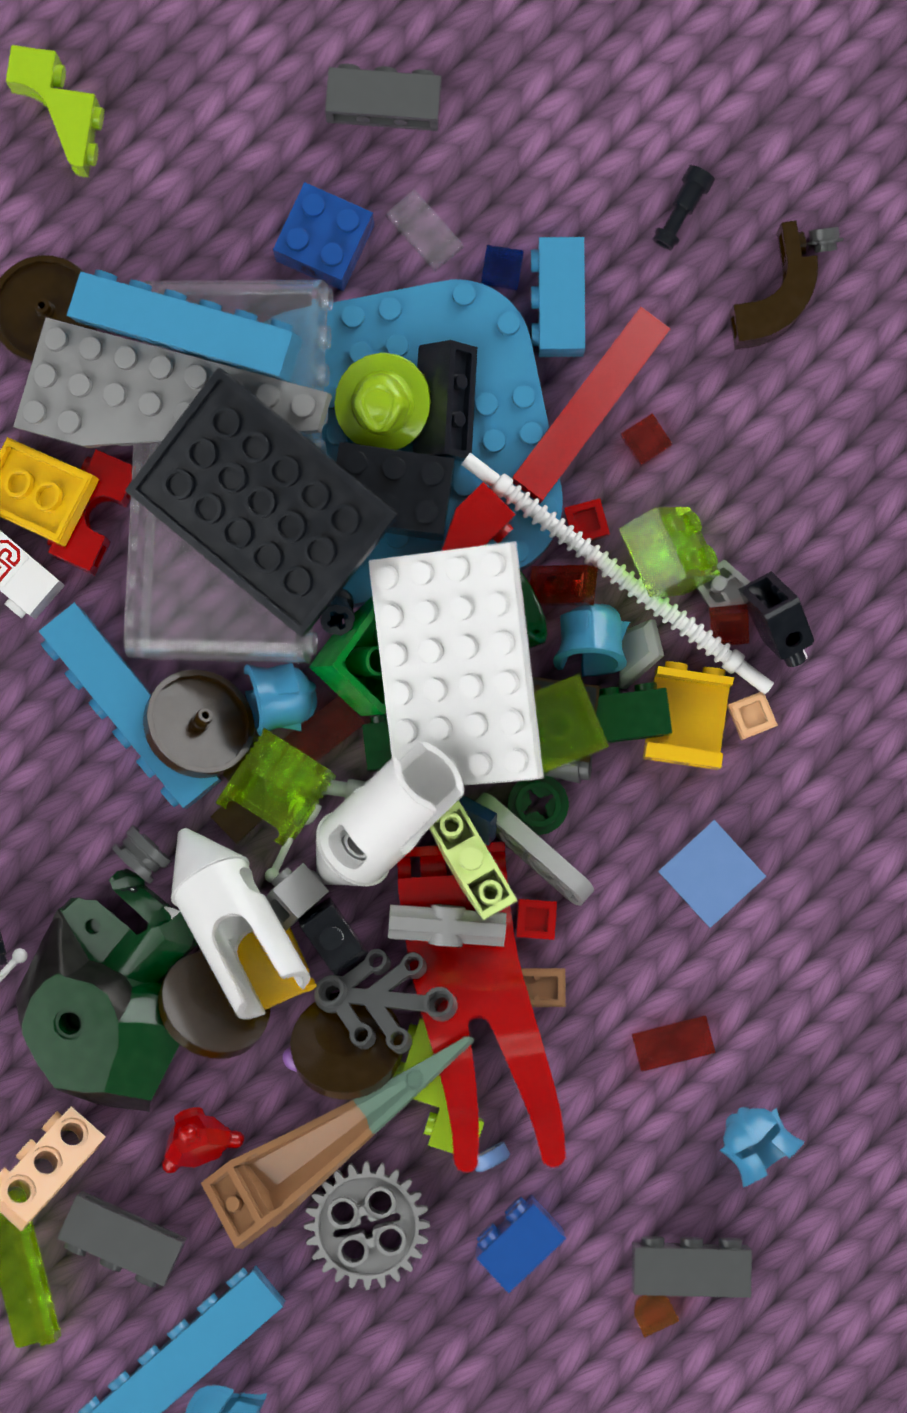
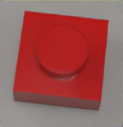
[563,498,610,541]
[516,899,557,940]

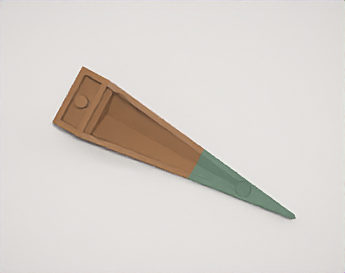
[201,1037,474,1249]

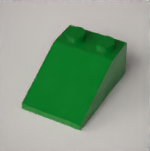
[309,596,386,716]

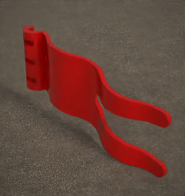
[397,842,566,1173]

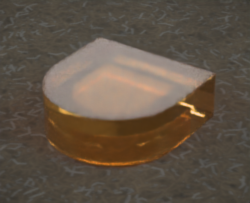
[633,1295,679,1338]

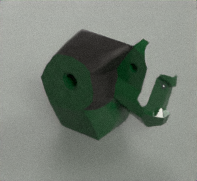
[15,868,198,1112]

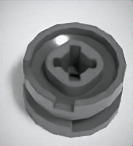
[111,825,172,884]

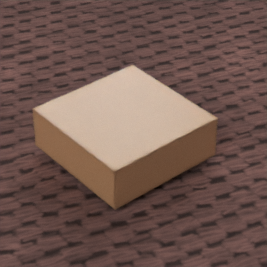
[727,692,778,740]

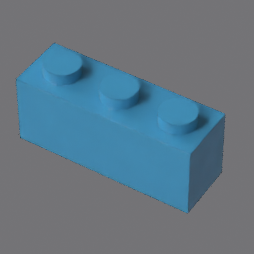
[531,237,585,357]

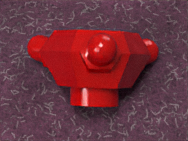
[162,1107,245,1174]

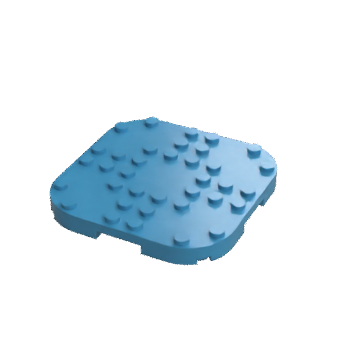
[265,280,563,608]

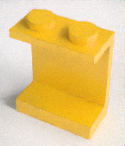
[643,661,734,770]

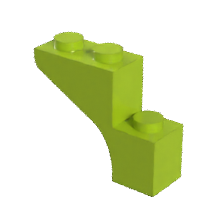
[6,45,104,178]
[393,1017,484,1153]

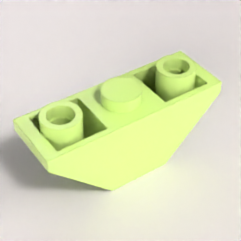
[429,800,517,921]

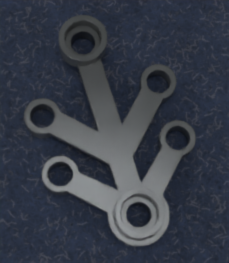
[314,949,458,1054]

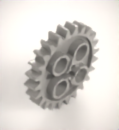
[304,1161,430,1290]

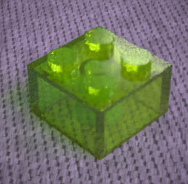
[619,507,721,598]
[534,674,609,775]

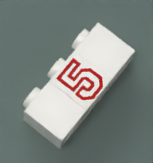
[0,531,65,620]

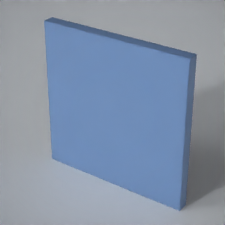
[658,820,766,928]

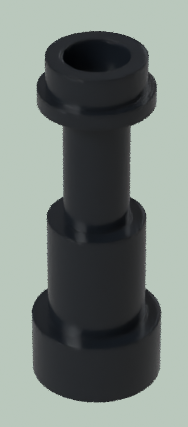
[653,165,715,250]

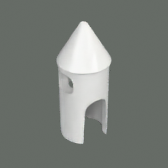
[316,741,464,886]
[171,828,310,1019]

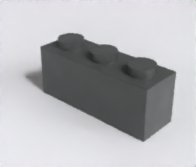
[325,64,441,131]
[57,1191,187,1288]
[631,1236,752,1298]

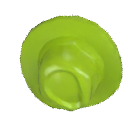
[334,352,431,450]

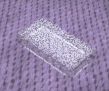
[386,189,463,272]

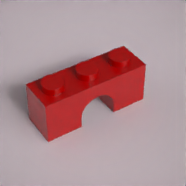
[47,449,140,576]

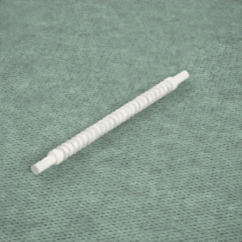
[461,453,774,695]

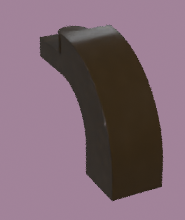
[729,220,818,350]

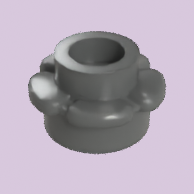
[806,227,844,253]

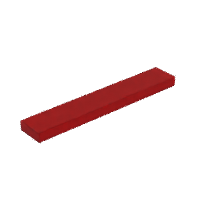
[512,307,670,503]

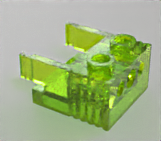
[215,728,336,846]

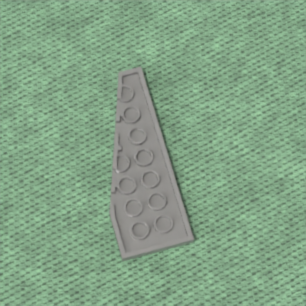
[13,317,332,448]

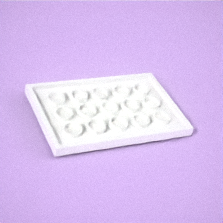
[368,542,544,785]

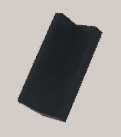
[413,340,478,461]

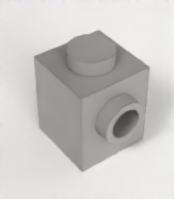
[266,863,329,931]

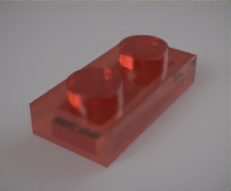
[530,565,598,606]
[281,696,365,771]
[631,1015,716,1072]

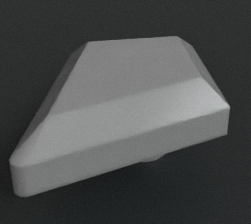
[692,560,751,612]
[619,619,664,689]

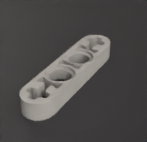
[475,792,594,906]

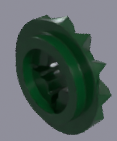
[508,775,569,835]

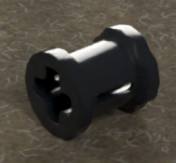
[320,589,355,635]

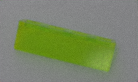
[0,1187,62,1348]

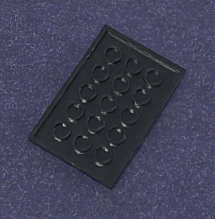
[125,367,401,637]

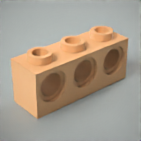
[0,1106,105,1232]

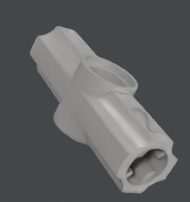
[388,904,506,947]

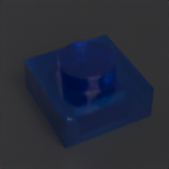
[481,245,524,291]

